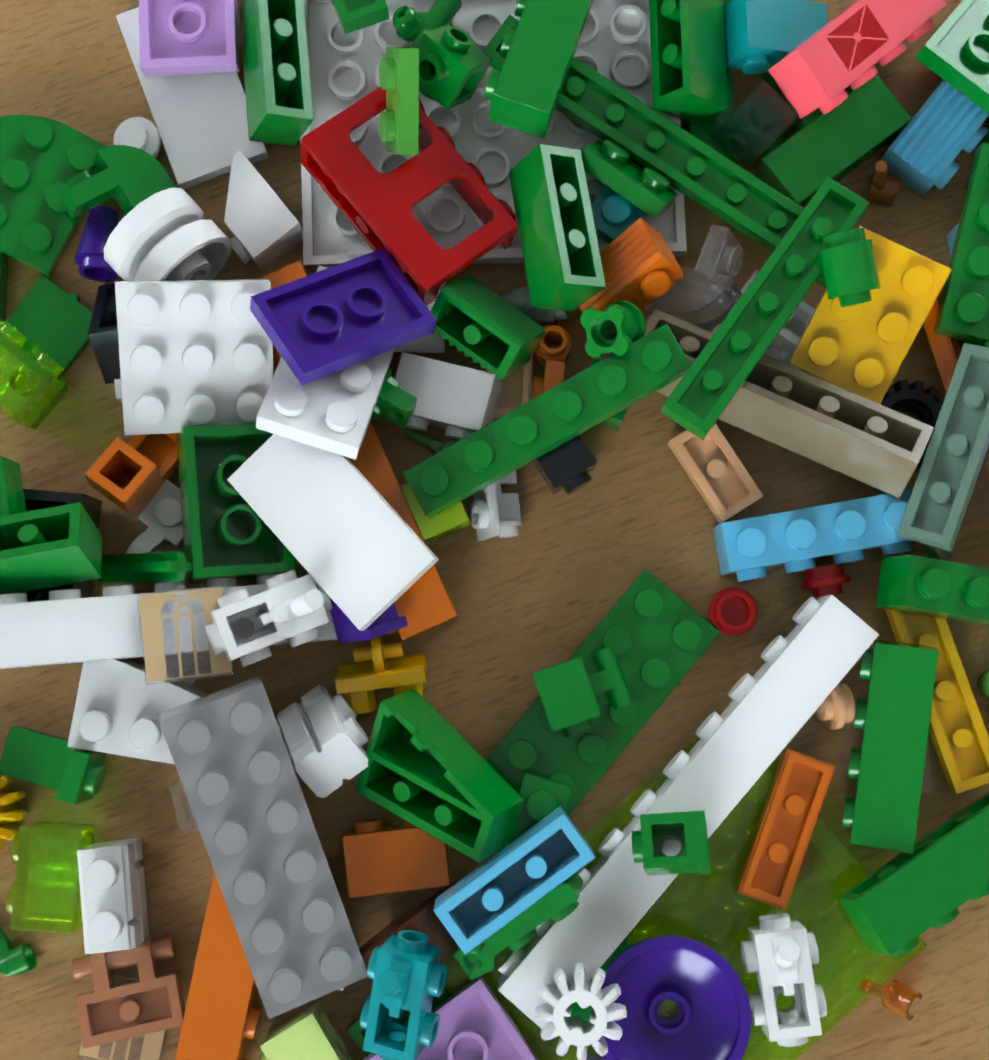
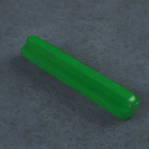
[98,551,193,584]

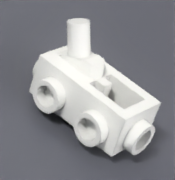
[204,570,332,667]
[740,913,827,1047]

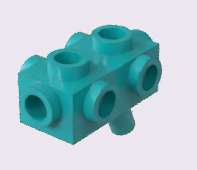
[360,930,448,1060]

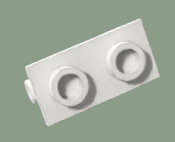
[470,470,522,541]

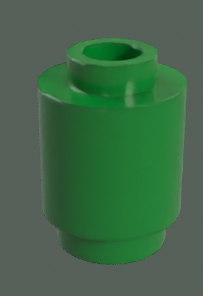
[819,228,880,307]

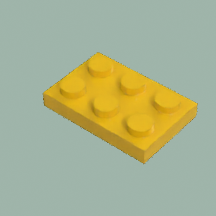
[788,226,952,404]

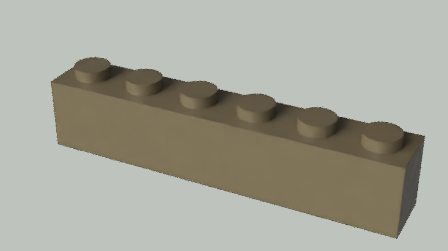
[644,309,934,498]

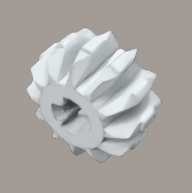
[535,963,627,1060]

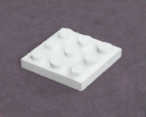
[114,279,274,436]

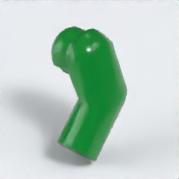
[392,0,462,42]

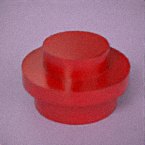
[800,563,851,598]
[708,587,758,636]

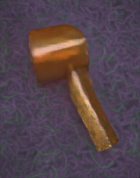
[860,979,922,1021]

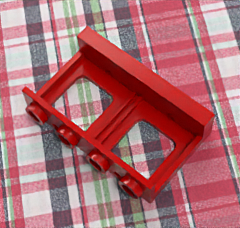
[300,86,518,306]

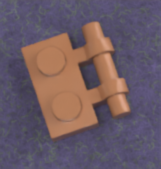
[71,936,185,1049]

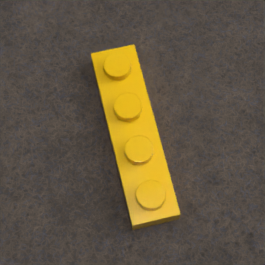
[885,609,989,794]

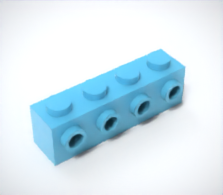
[712,489,914,582]

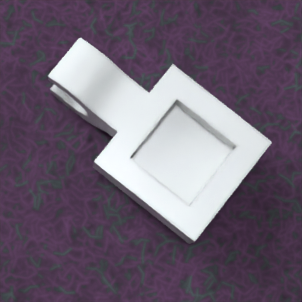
[126,480,184,554]

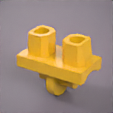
[335,635,427,714]

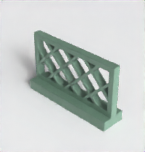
[898,343,989,561]

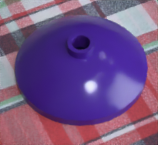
[601,935,751,1060]

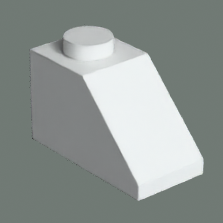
[224,150,303,272]

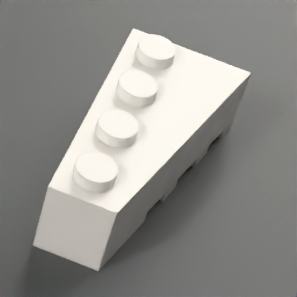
[67,658,280,765]

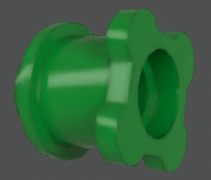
[580,300,646,358]

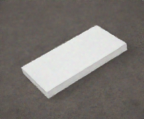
[116,7,270,190]
[227,434,439,631]

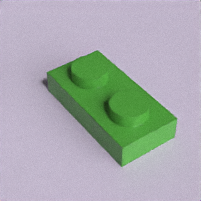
[379,47,419,155]

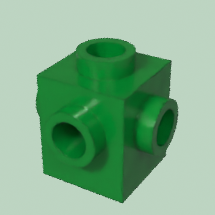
[410,24,492,110]

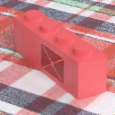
[768,0,947,119]

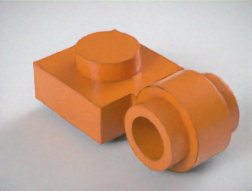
[532,325,572,399]

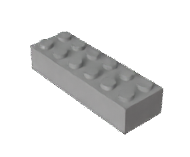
[159,676,368,1019]

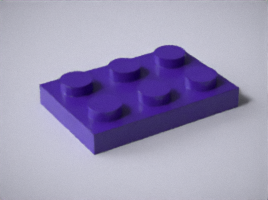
[250,248,437,386]

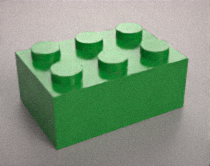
[176,424,295,584]

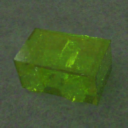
[6,821,95,934]

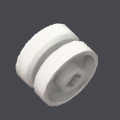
[104,188,232,281]

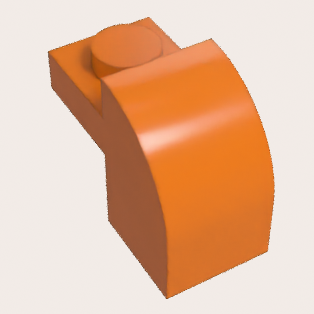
[84,433,179,515]

